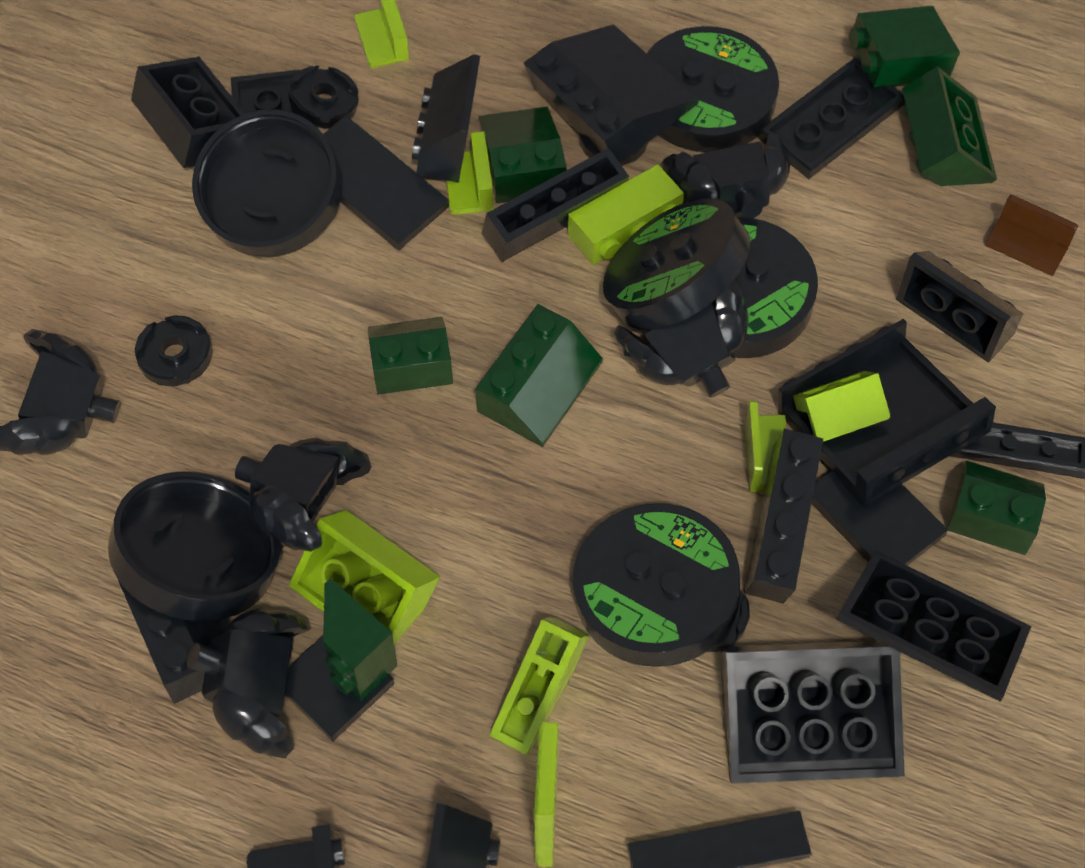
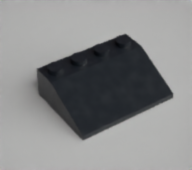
[523,24,699,163]
[836,550,1032,702]
[720,641,905,783]

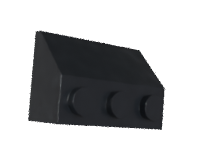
[411,54,480,183]
[131,56,246,168]
[896,251,1024,363]
[118,580,231,704]
[426,803,501,868]

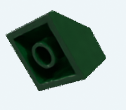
[368,316,453,395]
[947,460,1046,555]
[323,578,398,701]

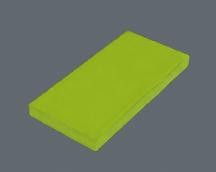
[534,722,559,867]

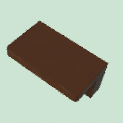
[985,195,1078,277]

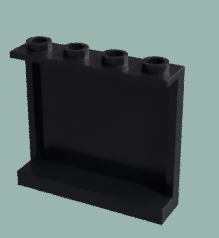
[778,319,996,506]

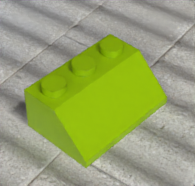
[288,510,440,644]

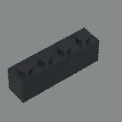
[482,148,629,262]
[744,428,824,604]

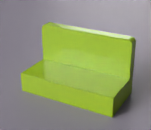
[354,0,409,68]
[446,131,494,215]
[793,371,890,442]
[745,401,786,492]

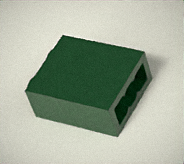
[849,5,960,87]

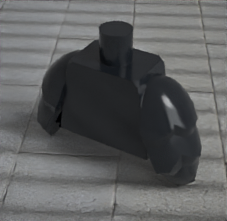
[661,133,790,219]
[614,280,749,398]
[0,329,120,455]
[235,438,372,552]
[187,608,311,759]

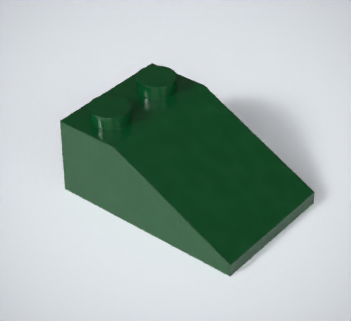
[479,106,567,204]

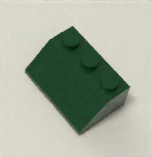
[902,66,997,186]
[475,304,603,447]

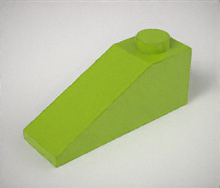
[489,617,590,755]

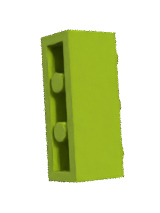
[568,164,684,265]

